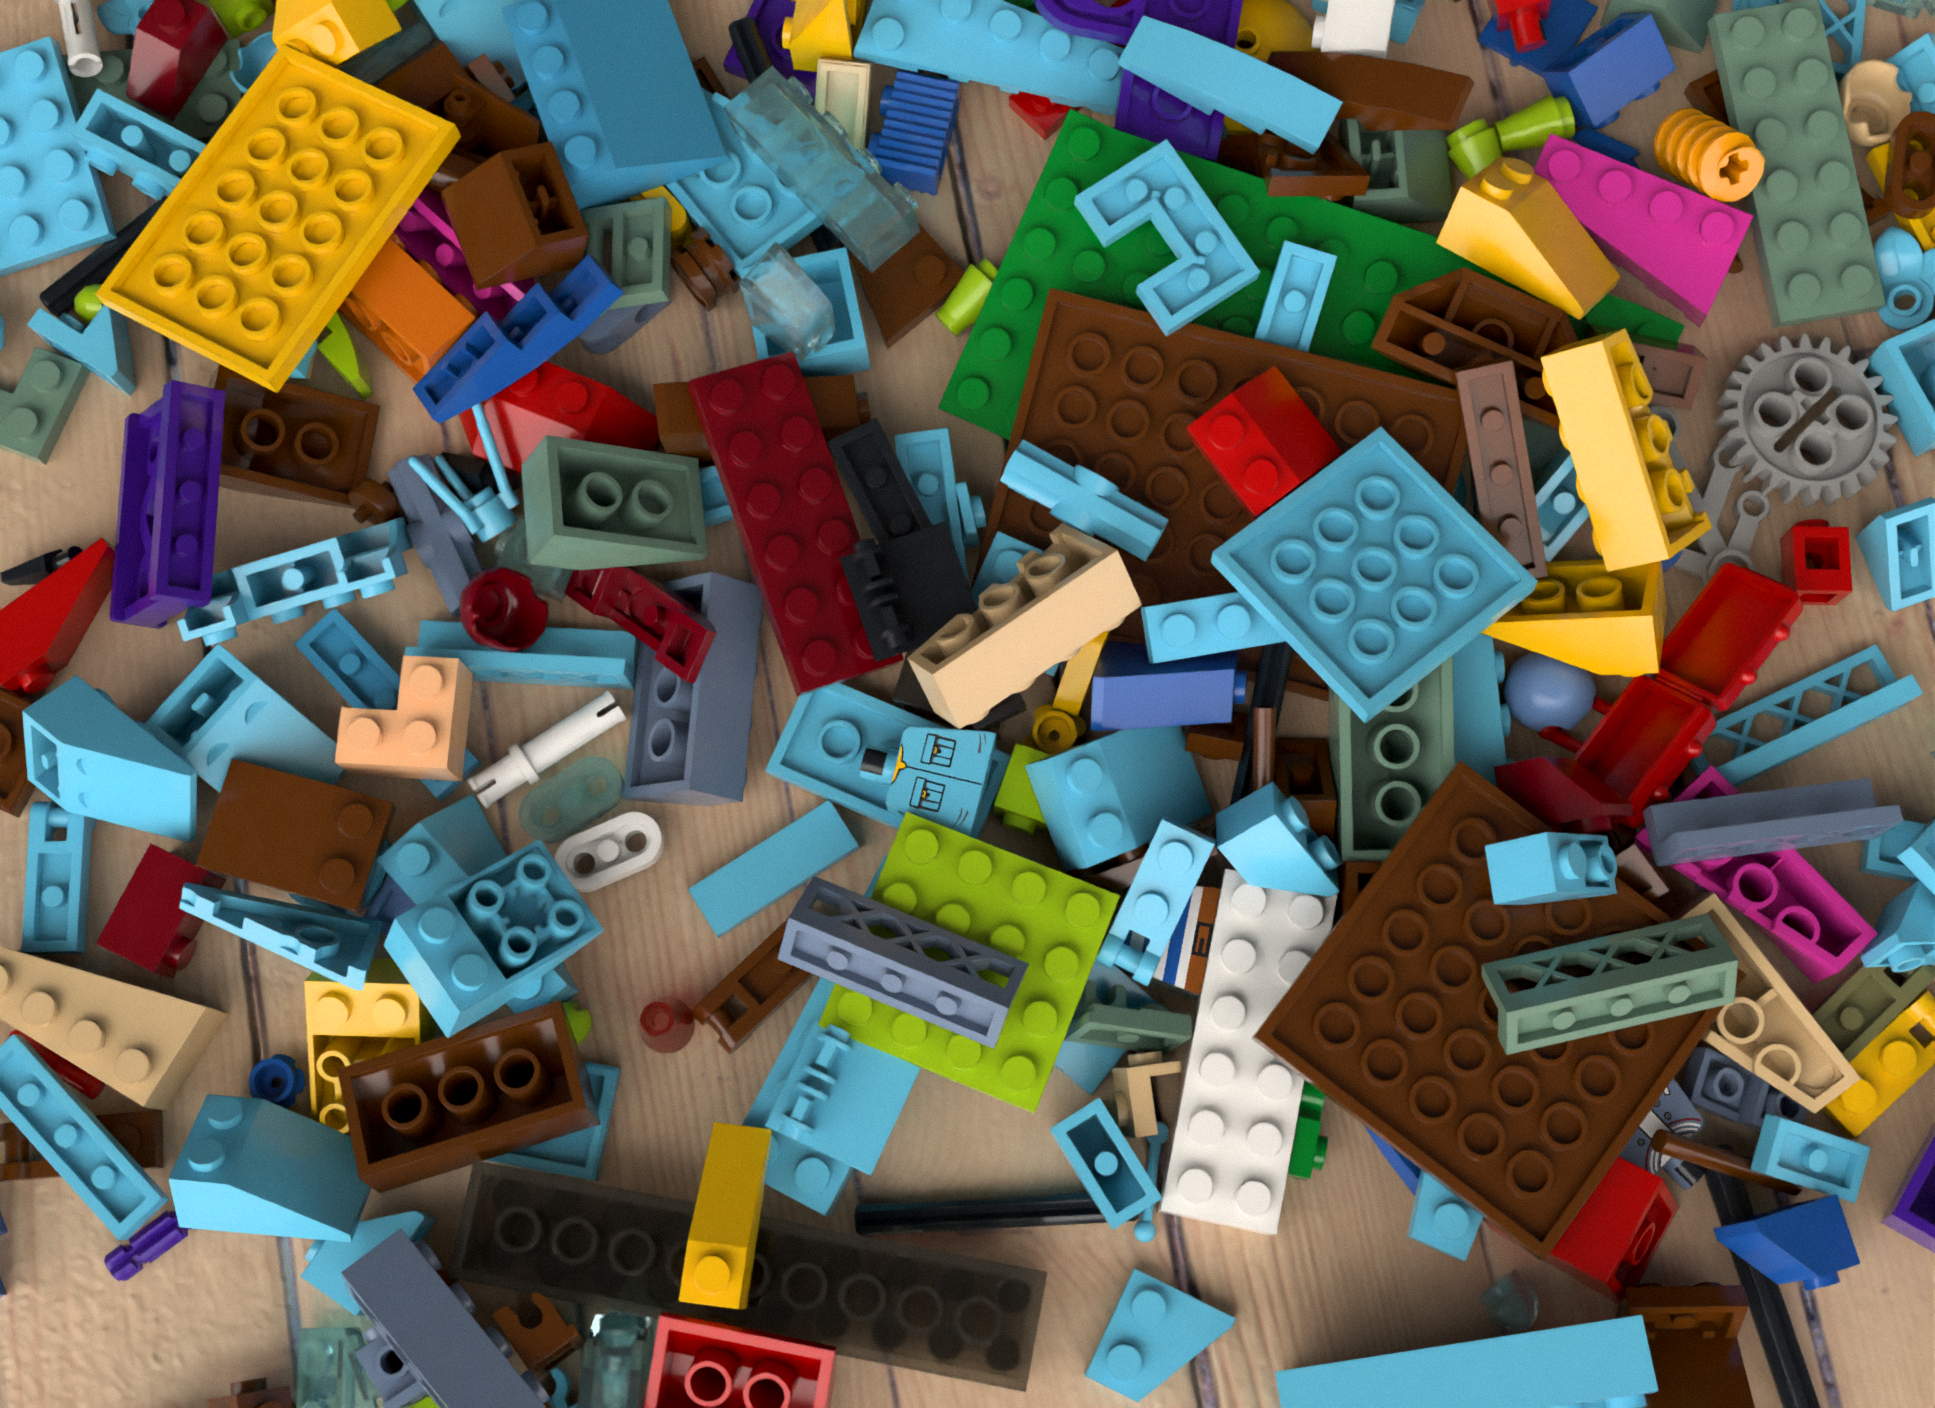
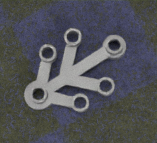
[1649,406,1770,589]

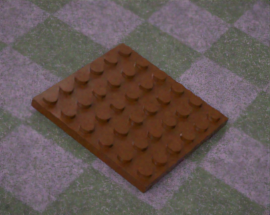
[1251,761,1746,1260]

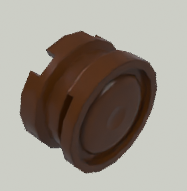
[670,226,743,312]

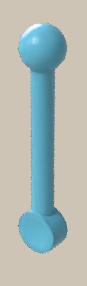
[1134,1122,1169,1243]

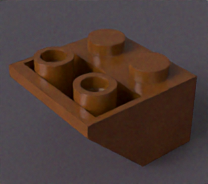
[441,141,589,290]

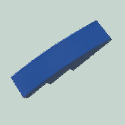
[412,254,624,424]

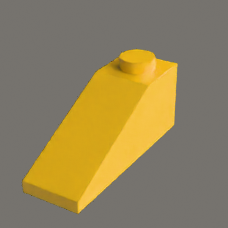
[679,1122,773,1309]

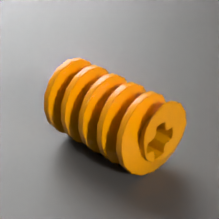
[1653,107,1765,202]

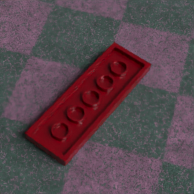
[687,351,904,697]

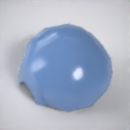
[1502,651,1596,732]

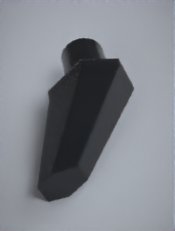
[441,452,519,494]
[0,546,83,586]

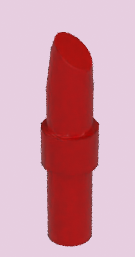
[9,1030,105,1100]

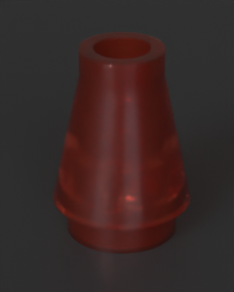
[639,997,695,1054]

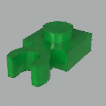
[1287,1079,1328,1181]

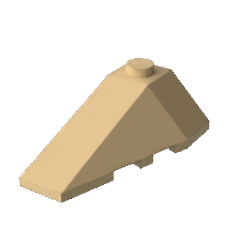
[1668,891,1861,1114]

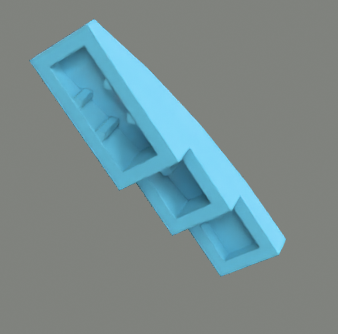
[1117,15,1343,155]

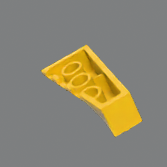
[1541,328,1713,572]

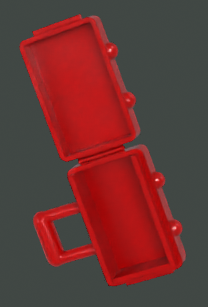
[1537,563,1803,829]

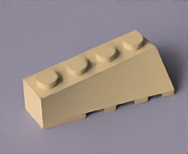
[907,523,1142,729]

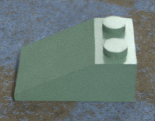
[521,435,708,570]

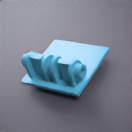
[765,1019,921,1176]

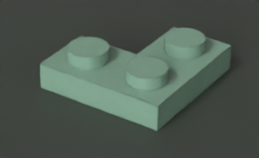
[0,347,91,465]

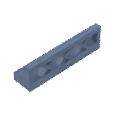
[1642,778,1903,867]
[777,876,1029,1049]

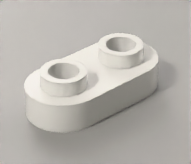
[554,812,665,892]

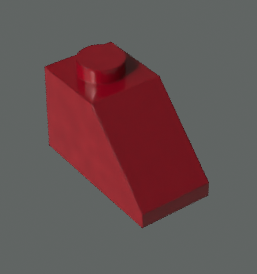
[126,0,228,122]

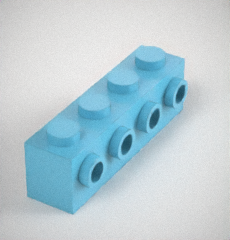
[71,88,206,200]

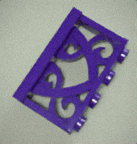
[110,380,226,629]

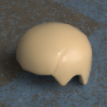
[1837,58,1913,147]

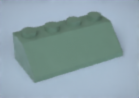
[1328,656,1455,862]

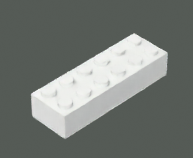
[1158,868,1338,1235]

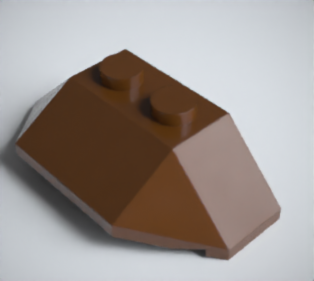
[1370,267,1578,432]

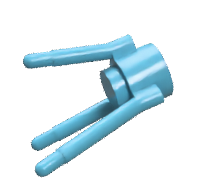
[408,403,521,543]

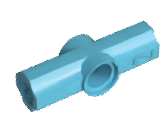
[1000,439,1169,562]

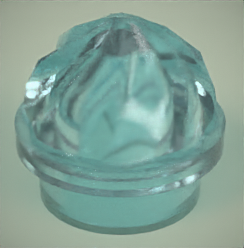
[1478,1269,1540,1331]

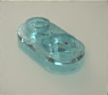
[519,756,625,844]

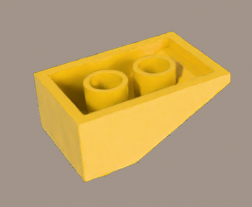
[782,0,867,72]
[1436,156,1621,320]
[1481,559,1667,677]

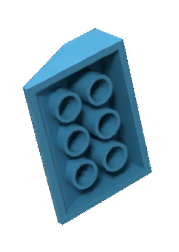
[501,0,729,212]

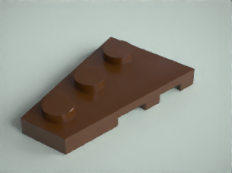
[834,166,964,349]

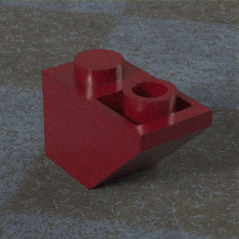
[1494,756,1634,834]

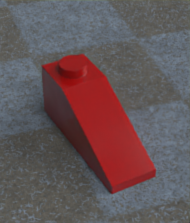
[0,538,115,697]

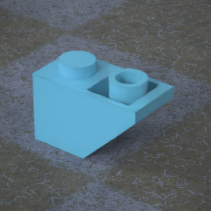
[1216,781,1341,897]
[1485,832,1617,905]
[1861,880,1935,972]

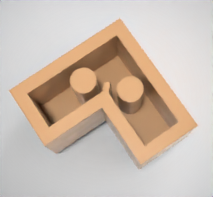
[335,655,473,781]

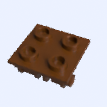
[444,70,542,158]

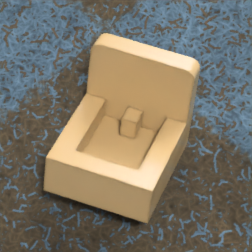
[1108,1051,1182,1138]

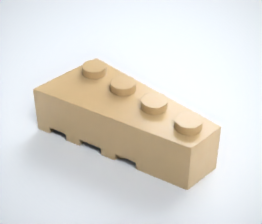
[0,946,228,1111]

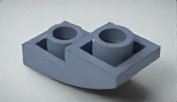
[1681,1047,1808,1132]

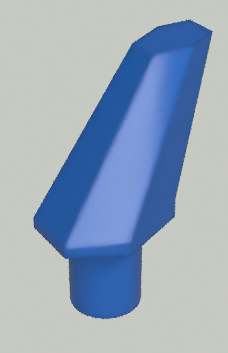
[1572,128,1641,170]

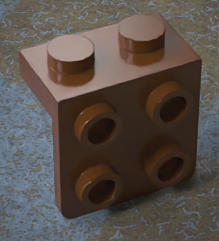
[1615,1282,1755,1408]

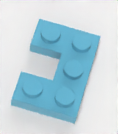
[1074,139,1260,337]

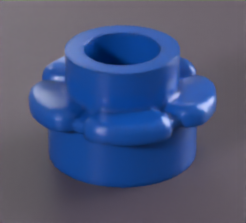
[249,1054,305,1109]

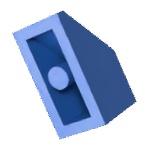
[1713,1194,1861,1291]

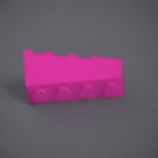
[1631,765,1878,984]

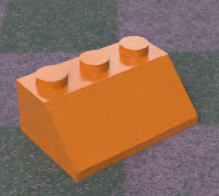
[337,231,479,384]

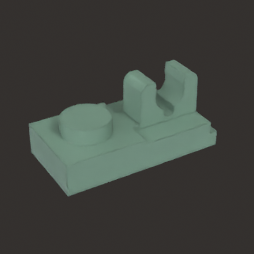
[1064,980,1193,1055]

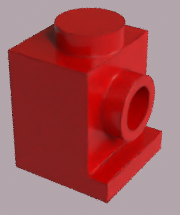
[1780,519,1852,605]

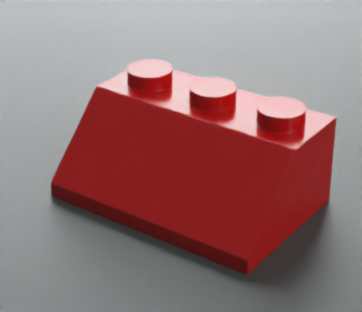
[644,1312,837,1408]

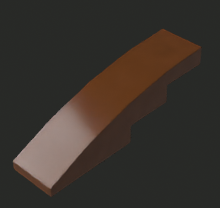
[1267,51,1474,131]

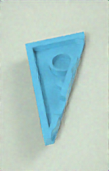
[179,882,383,991]

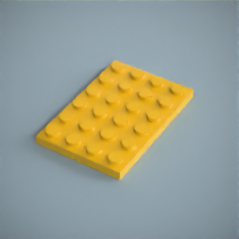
[95,44,461,393]

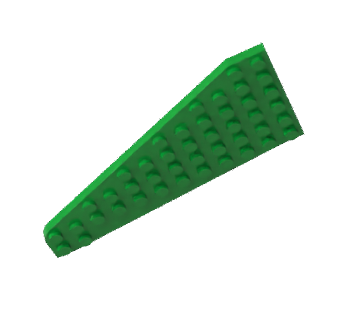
[938,109,1685,440]

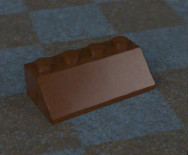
[337,1000,601,1193]

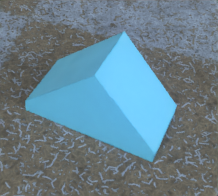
[1855,497,1935,612]

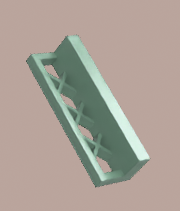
[1482,913,1738,1055]

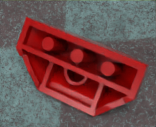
[459,361,661,475]

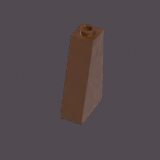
[653,375,871,467]

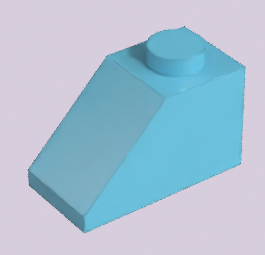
[1050,1097,1162,1230]
[300,1210,438,1316]

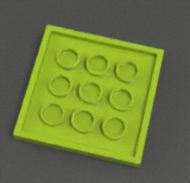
[818,811,1120,1114]

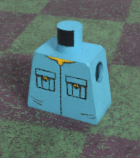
[859,726,997,838]

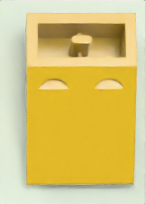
[304,958,436,1136]

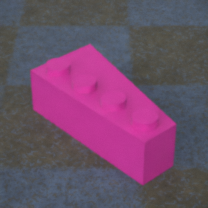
[1534,133,1754,328]

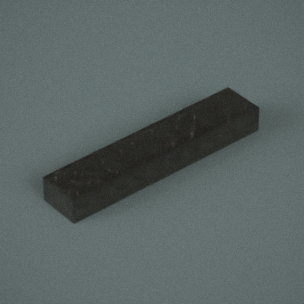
[447,1160,1047,1392]

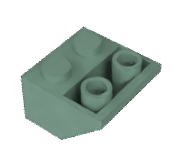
[1338,119,1453,224]

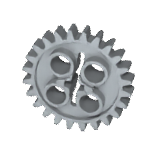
[1715,334,1898,508]

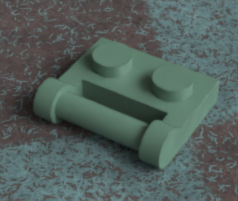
[580,197,672,317]

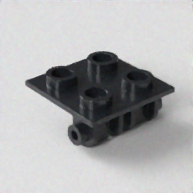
[840,521,977,662]

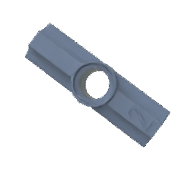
[387,453,485,618]

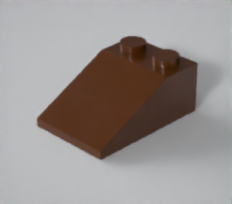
[208,364,380,509]
[195,758,396,914]

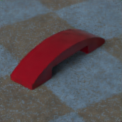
[564,566,717,683]

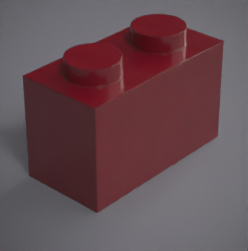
[96,843,226,979]

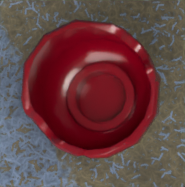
[460,566,549,652]

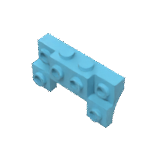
[177,517,414,646]

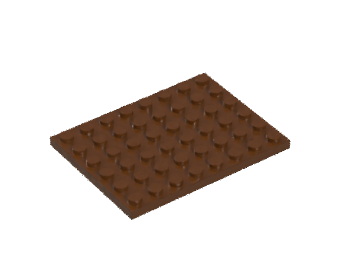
[970,288,1466,702]

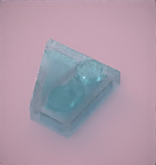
[296,1327,381,1408]

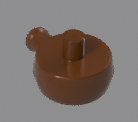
[349,478,409,525]

